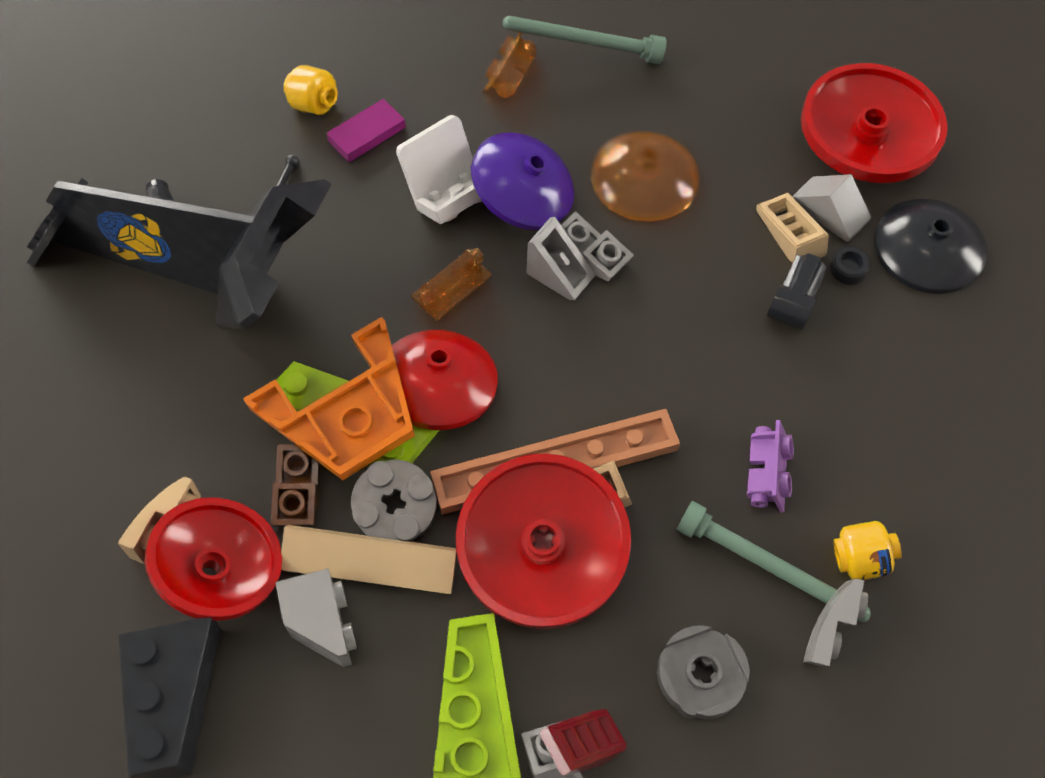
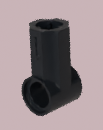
[766,253,827,330]

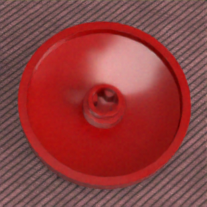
[801,63,947,183]
[456,453,631,629]

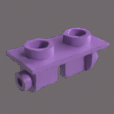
[747,420,794,512]

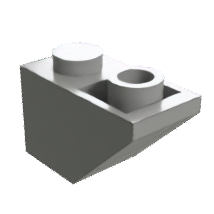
[275,569,357,668]

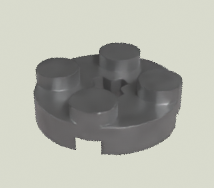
[351,460,437,542]
[657,625,750,720]

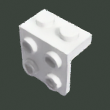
[396,115,482,225]

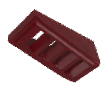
[539,709,627,776]

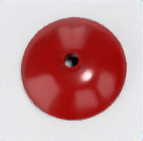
[392,330,498,430]
[145,497,282,621]

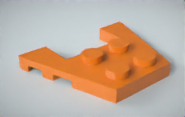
[243,317,415,480]

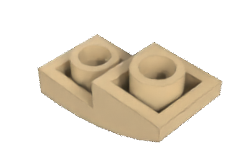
[118,476,201,564]

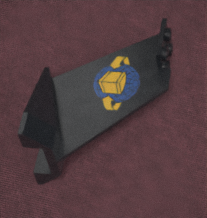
[27,178,332,329]

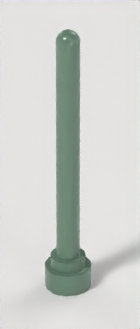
[503,16,666,65]
[676,500,871,622]

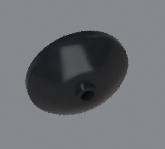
[874,199,987,294]

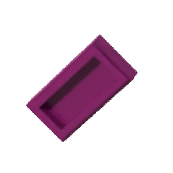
[326,98,406,162]

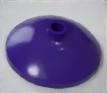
[471,132,574,230]

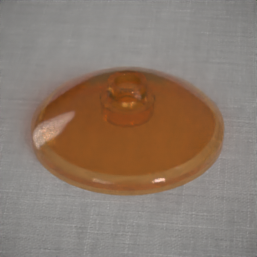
[591,131,699,221]

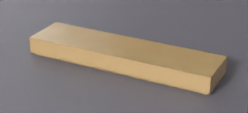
[281,525,457,594]

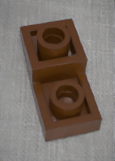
[271,444,320,526]

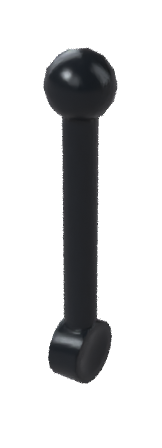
[276,155,300,186]

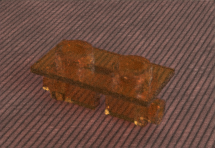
[482,32,537,98]
[410,248,492,321]

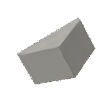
[792,174,871,243]
[526,217,596,300]

